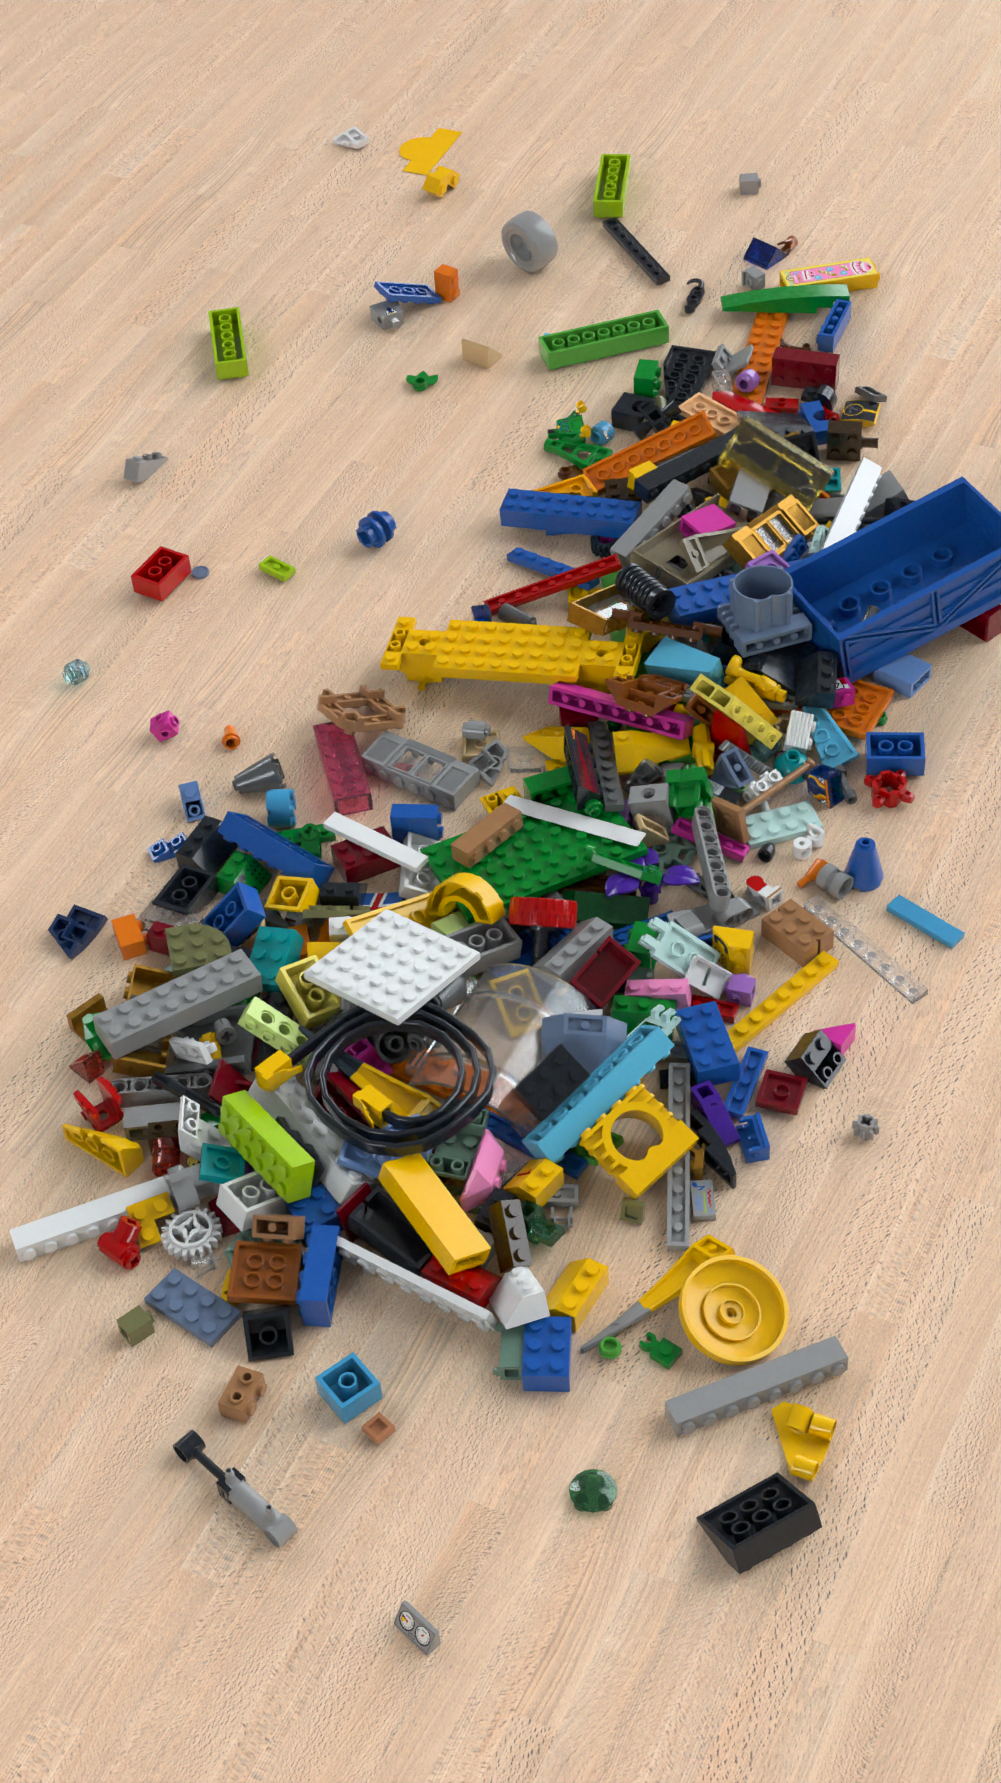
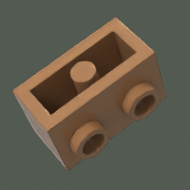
[252,1213,305,1244]
[218,1365,267,1424]

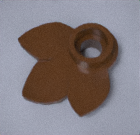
[558,465,584,480]

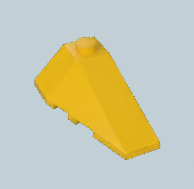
[612,730,691,775]

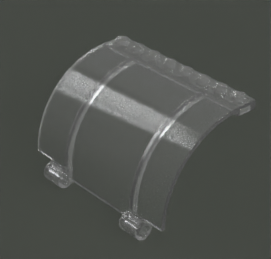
[405,963,604,1139]

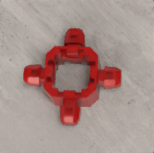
[863,770,915,809]

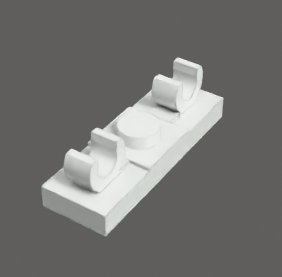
[168,1036,217,1065]

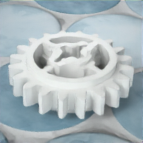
[161,1206,223,1262]

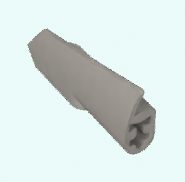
[667,897,761,937]

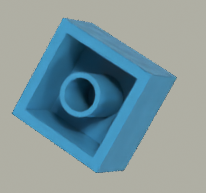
[315,1352,383,1424]

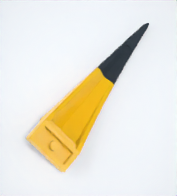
[298,1026,442,1117]

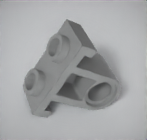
[163,1165,200,1212]

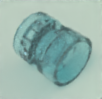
[749,739,781,764]

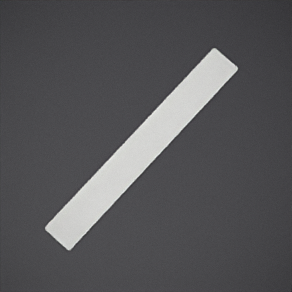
[504,795,646,846]

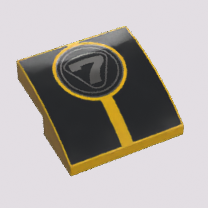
[840,400,881,428]

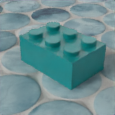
[249,926,305,993]

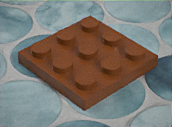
[227,1241,303,1306]

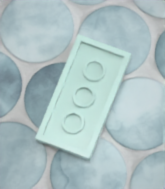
[745,800,823,850]

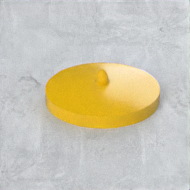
[678,1255,789,1366]

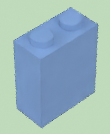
[873,653,932,698]

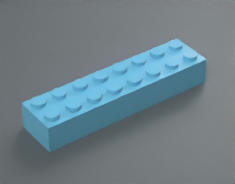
[521,1025,675,1163]

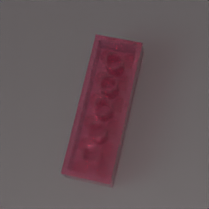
[313,722,373,816]

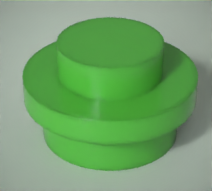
[599,1337,622,1359]

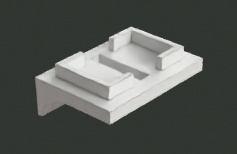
[684,955,732,1000]

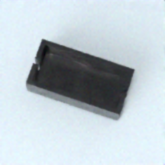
[347,1186,434,1277]

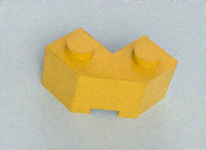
[422,166,460,198]

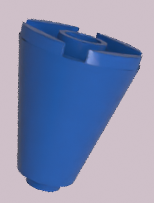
[844,837,883,892]

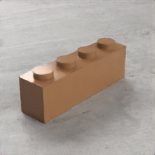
[451,802,523,868]

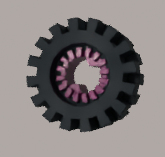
[591,535,619,558]

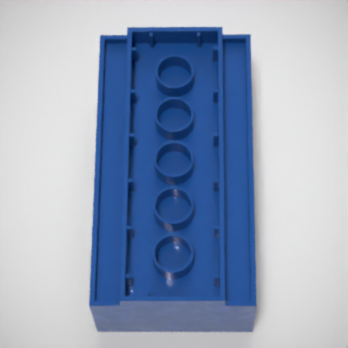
[784,476,1001,683]

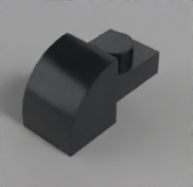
[801,384,837,411]

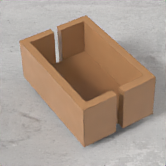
[761,899,834,967]

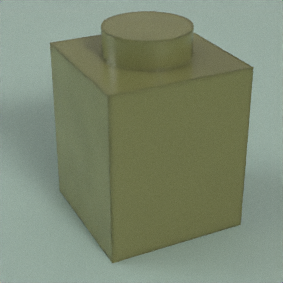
[116,1305,155,1347]

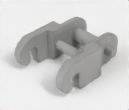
[551,1206,573,1232]

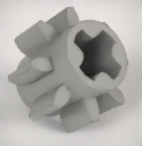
[852,1114,879,1141]

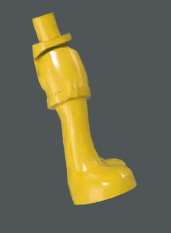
[724,655,787,703]

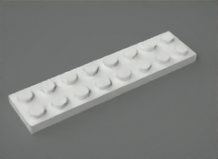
[337,1236,499,1333]

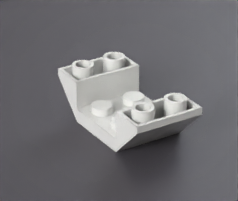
[178,1095,245,1168]

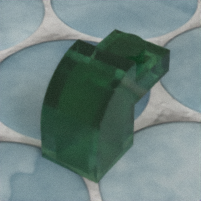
[521,1200,565,1248]

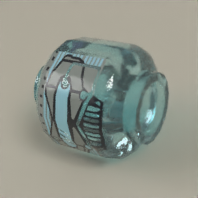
[62,659,90,685]

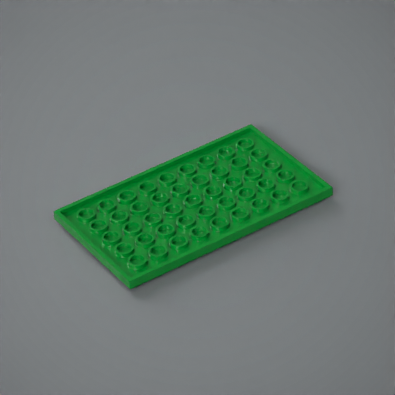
[420,791,648,924]

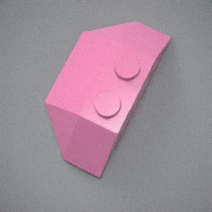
[460,1129,508,1212]

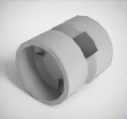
[816,863,854,899]

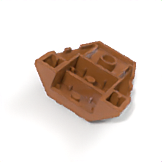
[605,674,689,717]

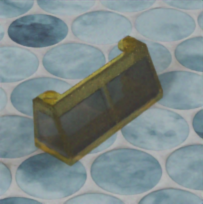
[718,416,835,512]

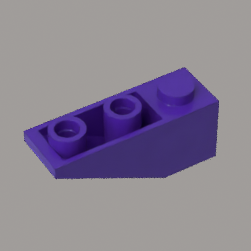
[690,1080,740,1147]

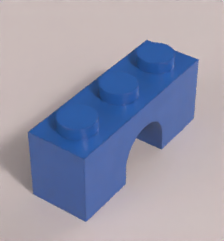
[798,401,829,445]

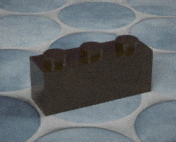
[487,1199,533,1273]

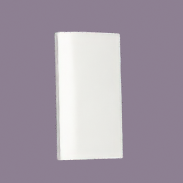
[399,832,441,899]

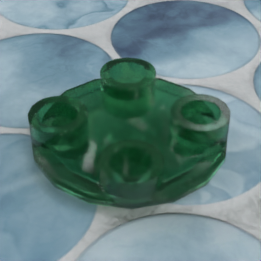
[569,1469,617,1513]

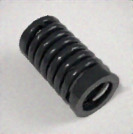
[615,563,676,620]

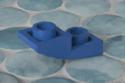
[782,534,809,562]
[147,832,187,863]

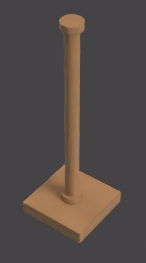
[711,758,816,844]

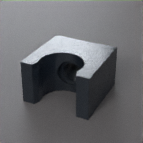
[611,392,655,432]

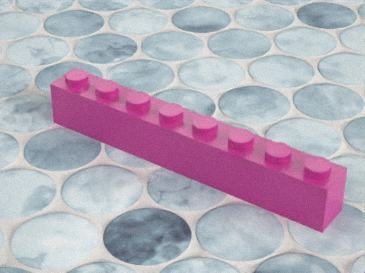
[548,681,694,740]

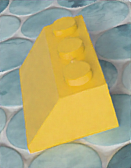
[546,1258,609,1333]

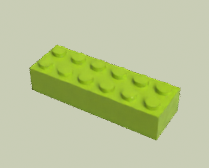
[593,154,631,218]
[208,307,249,380]
[218,1090,315,1203]

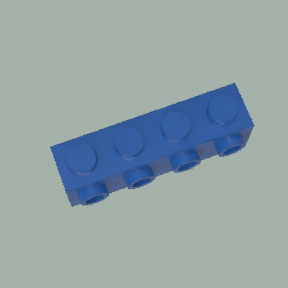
[816,299,852,353]

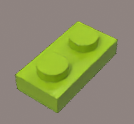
[258,555,296,582]

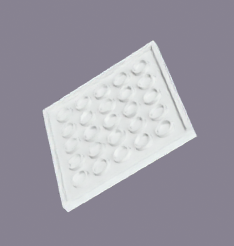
[304,909,480,1025]

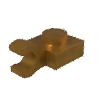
[690,1143,706,1180]

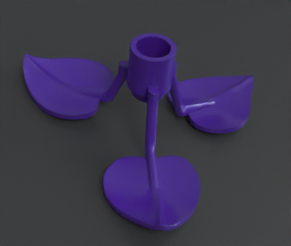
[605,848,700,905]

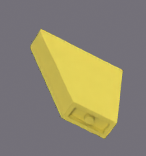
[689,674,783,749]

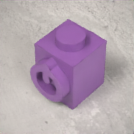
[724,973,756,1007]

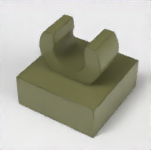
[620,1197,646,1225]

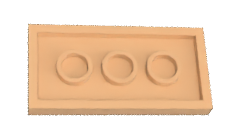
[679,392,741,436]

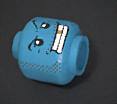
[590,421,615,445]

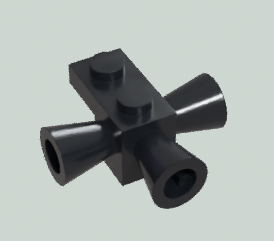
[631,398,682,441]

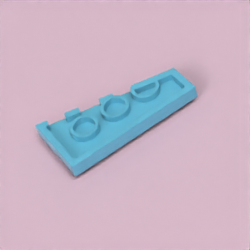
[802,706,859,775]

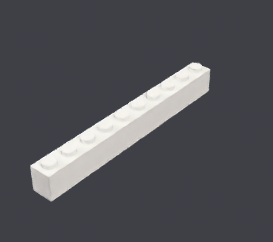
[820,458,882,551]
[9,1163,221,1263]

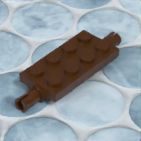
[611,608,723,642]

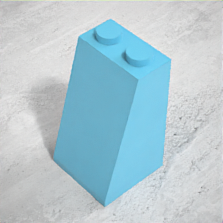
[644,636,725,687]

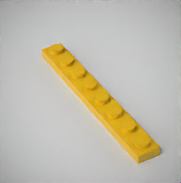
[727,951,839,1053]

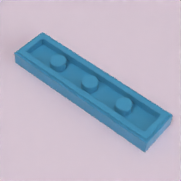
[886,895,965,949]

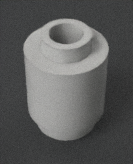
[462,720,491,740]

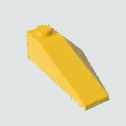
[62,1123,145,1178]

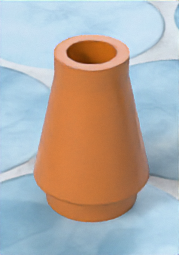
[222,725,241,750]

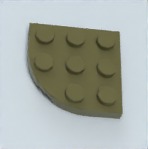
[303,905,374,918]
[165,923,232,977]

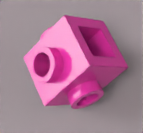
[149,710,180,742]

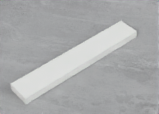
[323,812,428,873]

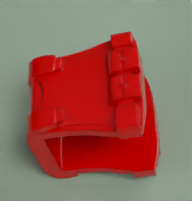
[73,1076,124,1132]

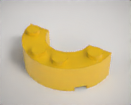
[427,873,506,925]

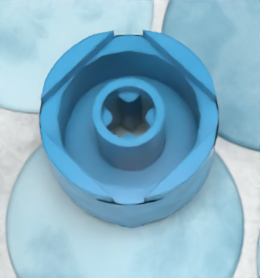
[266,789,297,828]

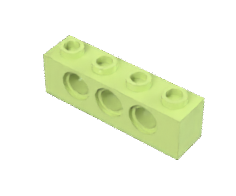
[237,996,311,1068]

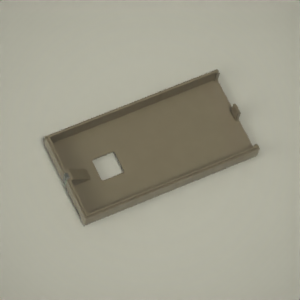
[629,493,771,588]

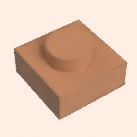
[362,1412,396,1446]

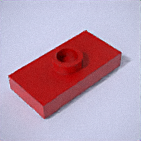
[765,397,799,413]

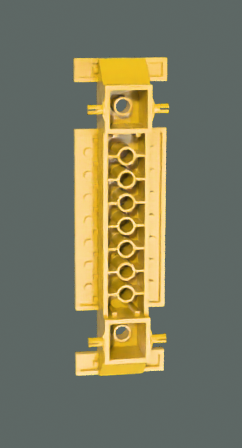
[380,617,646,694]

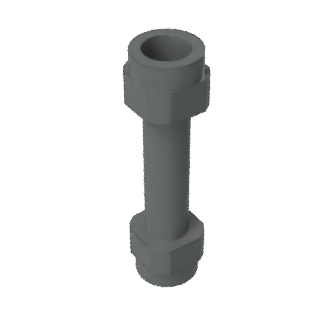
[834,765,857,805]

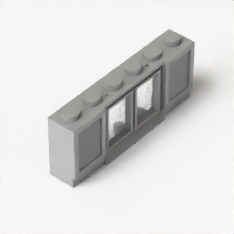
[360,731,481,810]

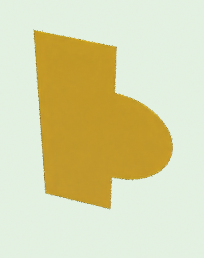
[399,128,463,175]

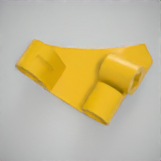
[771,1401,837,1482]

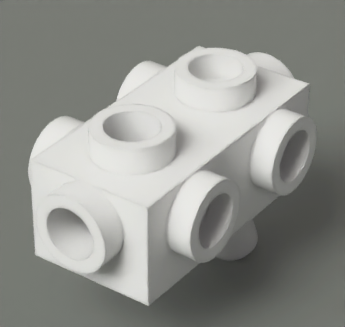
[742,769,783,812]

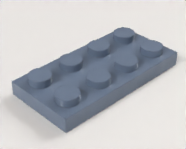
[144,1268,242,1348]

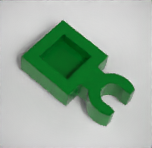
[639,1332,682,1370]

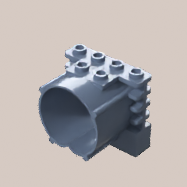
[717,565,812,658]

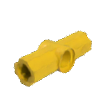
[692,724,714,776]

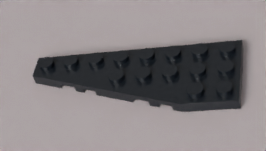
[663,345,716,427]

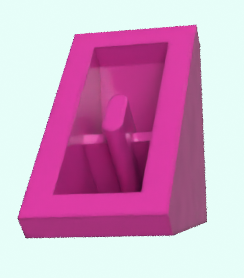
[814,1023,856,1055]

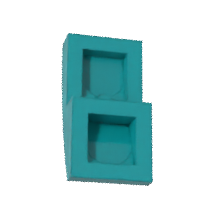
[823,468,841,492]

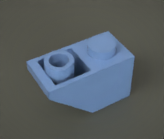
[178,781,205,822]

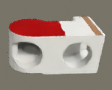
[746,875,783,912]

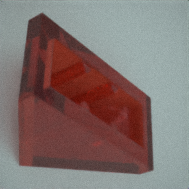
[69,1050,105,1084]

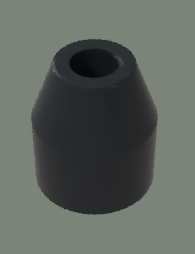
[757,842,775,862]

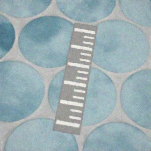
[718,740,773,775]

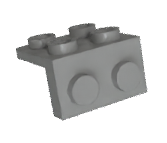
[711,344,754,378]

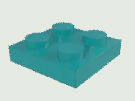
[199,1143,245,1184]

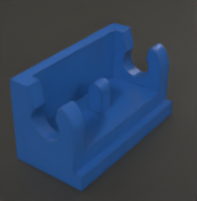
[736,1113,770,1164]

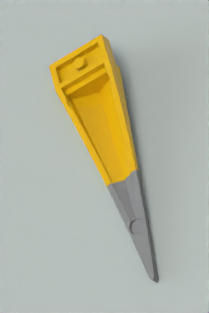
[580,1234,736,1354]

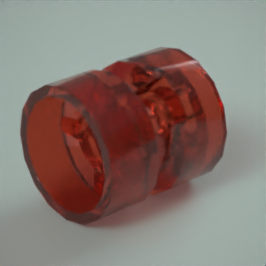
[152,1137,180,1177]

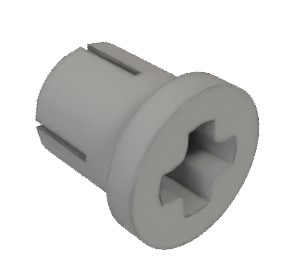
[214,1018,237,1045]

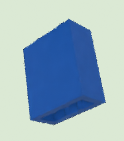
[390,804,444,844]

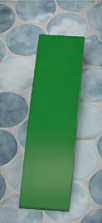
[720,284,850,314]

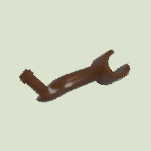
[780,338,811,351]

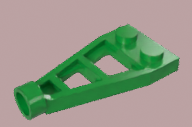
[544,438,613,469]
[583,845,663,885]

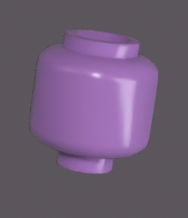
[736,369,760,393]

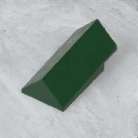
[562,891,651,930]

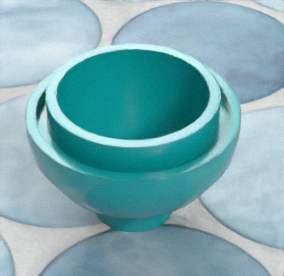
[773,749,811,784]

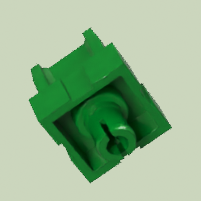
[665,764,714,821]

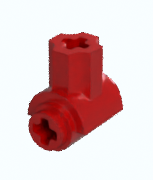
[97,1216,142,1270]

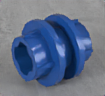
[356,511,397,548]

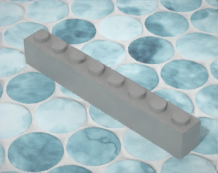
[665,1336,848,1436]

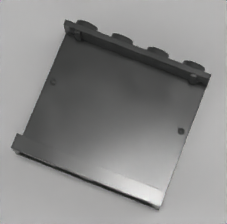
[164,1004,255,1080]

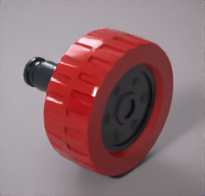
[509,897,577,966]

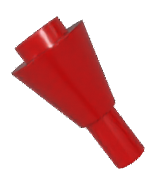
[822,406,840,421]

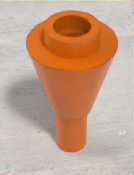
[797,858,828,889]

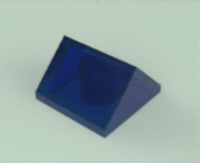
[743,237,787,270]

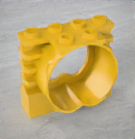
[579,1083,699,1200]

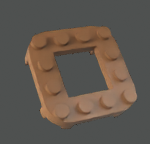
[317,685,406,735]

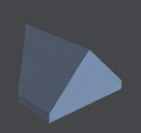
[710,746,755,789]

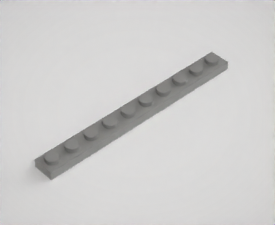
[667,1063,690,1251]

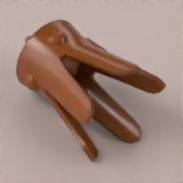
[777,235,798,256]

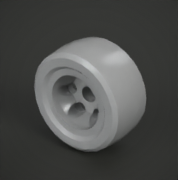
[501,211,558,273]

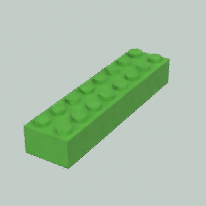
[538,310,669,370]

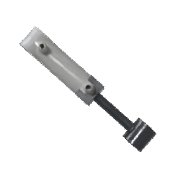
[173,1430,298,1548]

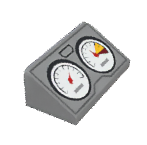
[394,1600,441,1656]

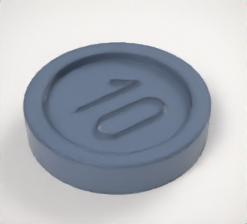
[192,566,209,579]

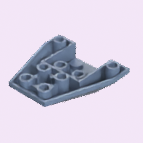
[541,1013,627,1074]

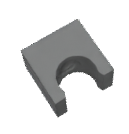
[628,783,676,828]

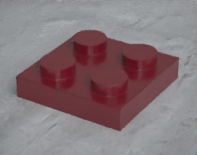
[755,1069,808,1116]

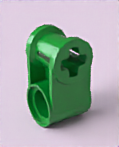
[300,823,322,859]

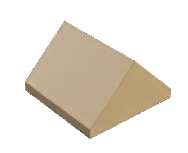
[461,338,502,369]

